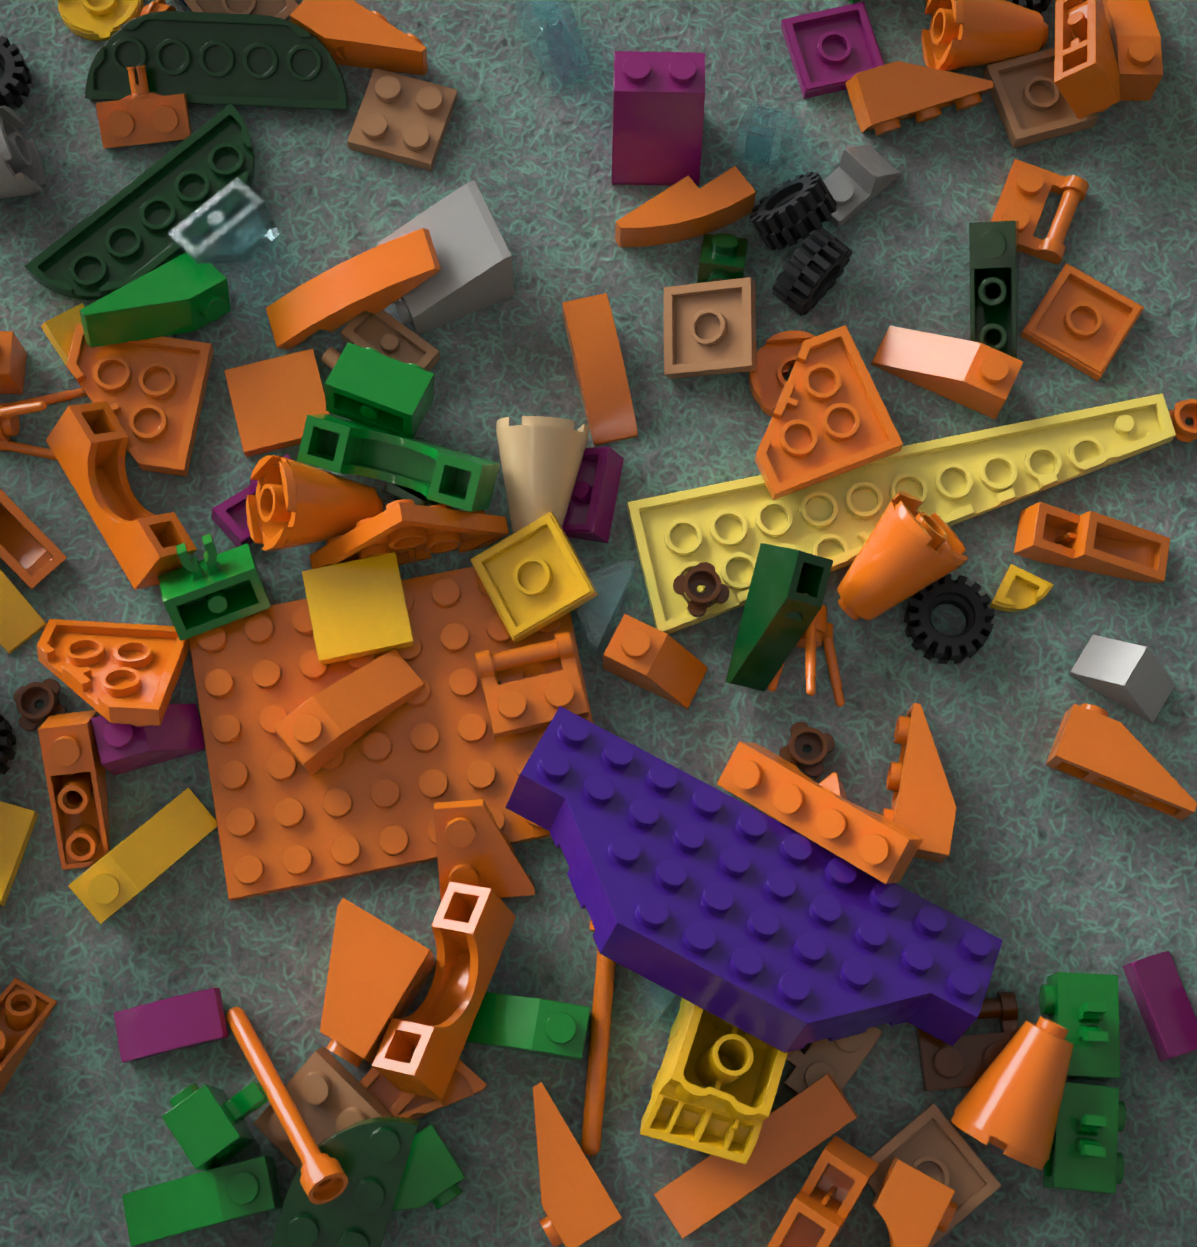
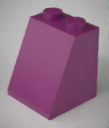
[612,51,705,186]

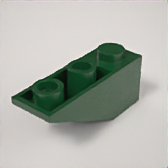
[969,221,1019,358]
[725,543,833,691]

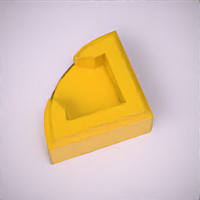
[41,303,85,365]
[989,564,1054,612]

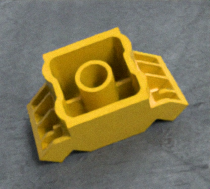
[640,998,788,1165]

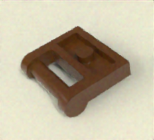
[916,991,1019,1091]

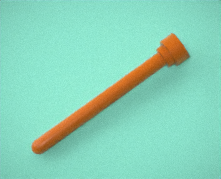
[581,919,616,1156]
[226,1007,348,1204]

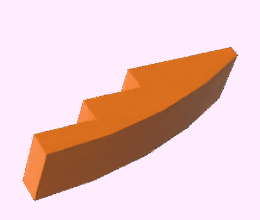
[266,228,441,349]
[654,1073,858,1239]

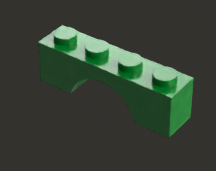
[297,414,500,512]

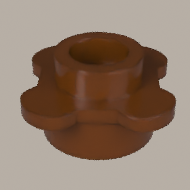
[673,562,730,617]
[13,679,66,731]
[779,722,835,777]

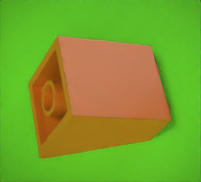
[320,898,436,1068]

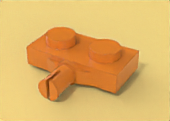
[95,65,192,149]

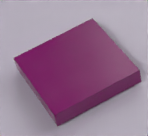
[780,2,885,99]

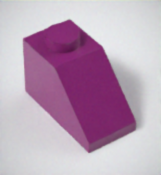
[91,704,206,776]

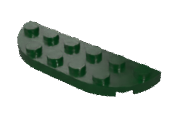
[85,11,349,110]
[24,103,255,300]
[271,1117,419,1247]

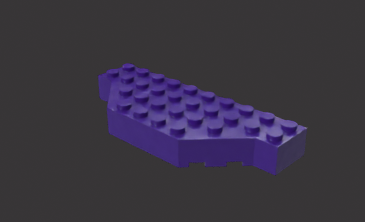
[505,706,1003,1053]

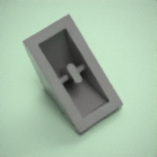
[1069,635,1175,724]

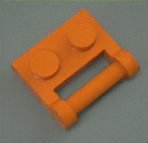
[990,159,1089,264]
[475,631,589,738]

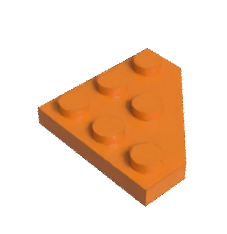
[66,324,214,477]
[755,325,903,500]
[309,499,509,569]
[37,619,190,727]

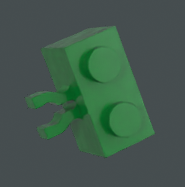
[325,342,434,438]
[158,533,271,641]
[1039,972,1121,1081]
[161,1081,269,1170]
[1043,1082,1126,1194]

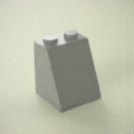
[377,180,515,335]

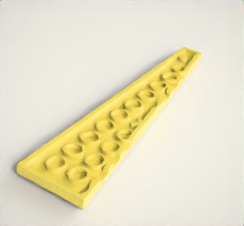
[627,393,1176,634]

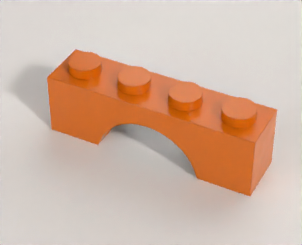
[46,401,197,590]
[717,741,923,884]
[372,882,516,1101]
[871,1157,958,1247]

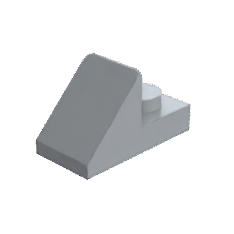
[823,144,900,229]

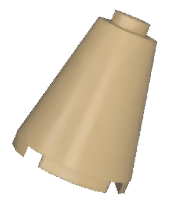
[496,416,589,533]

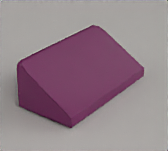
[562,447,624,543]
[1122,950,1197,1062]

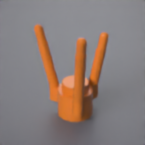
[0,388,87,460]
[768,604,845,707]

